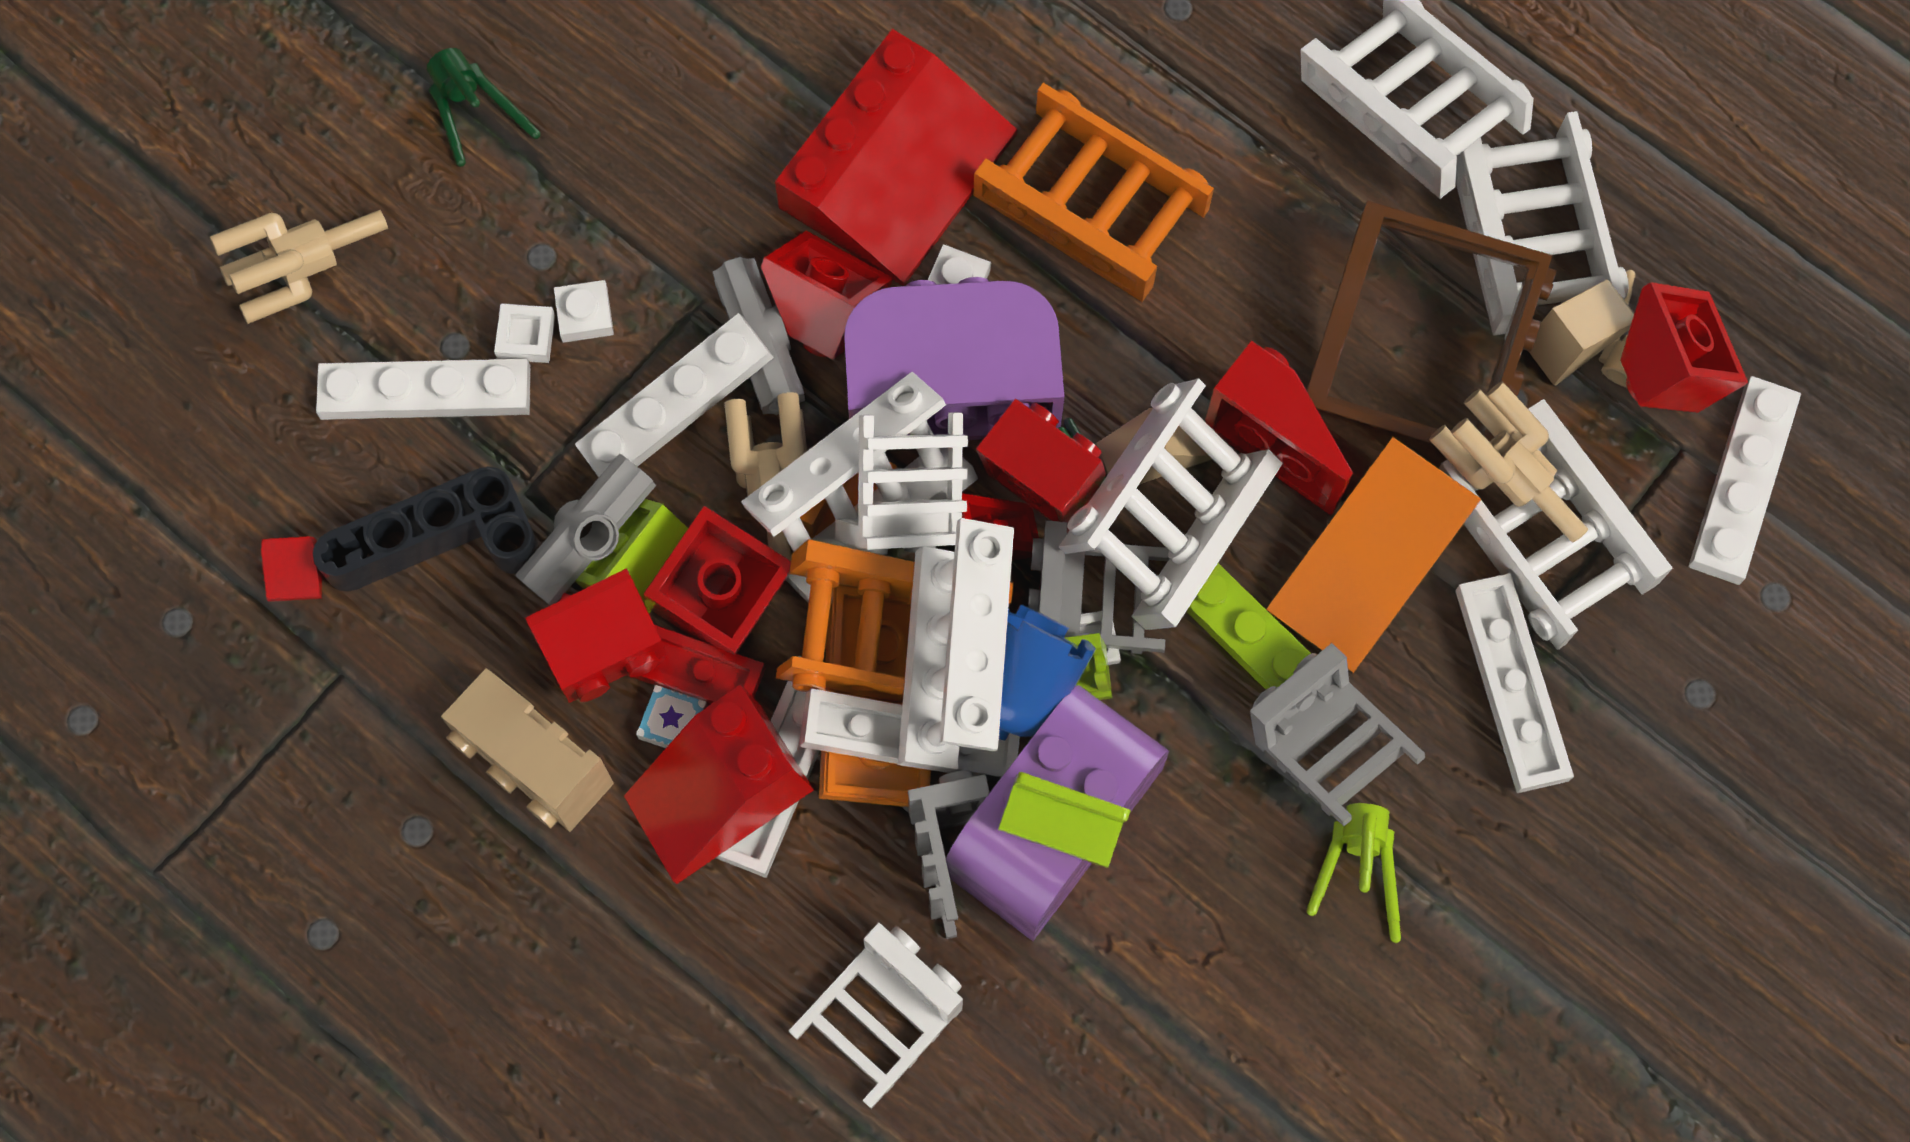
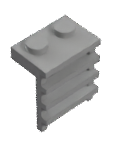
[1028,521,1170,654]
[1250,643,1425,826]
[908,770,989,939]

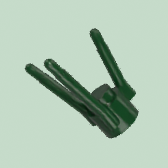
[426,48,540,167]

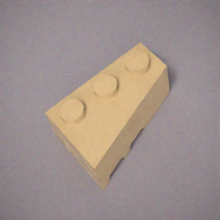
[441,668,614,832]

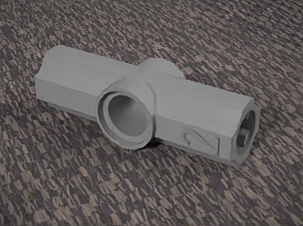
[713,257,805,415]
[515,453,656,605]

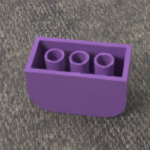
[844,277,1064,440]
[946,685,1169,941]

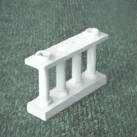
[1301,0,1534,199]
[1456,111,1629,336]
[741,372,978,603]
[1059,378,1283,630]
[1439,399,1673,650]
[898,518,1014,773]

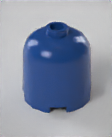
[999,603,1096,741]

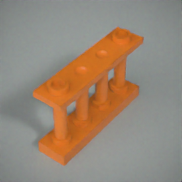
[973,82,1214,302]
[776,539,1013,703]

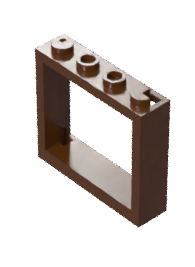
[1306,200,1557,445]

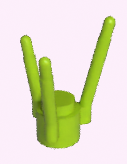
[1306,803,1401,943]

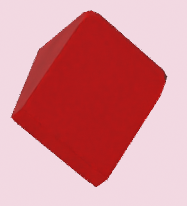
[261,536,322,602]

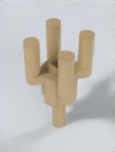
[209,210,388,324]
[1429,381,1588,543]
[724,392,807,561]

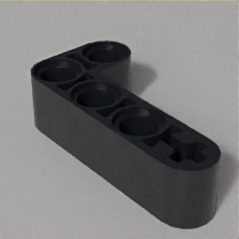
[313,466,539,592]

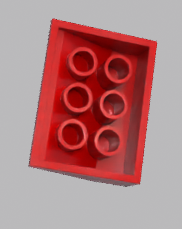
[775,29,1017,287]

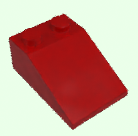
[1205,340,1353,515]
[624,684,814,884]

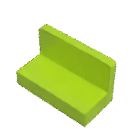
[575,499,688,613]
[998,772,1131,868]

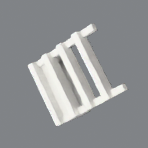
[835,412,968,555]
[789,923,963,1109]

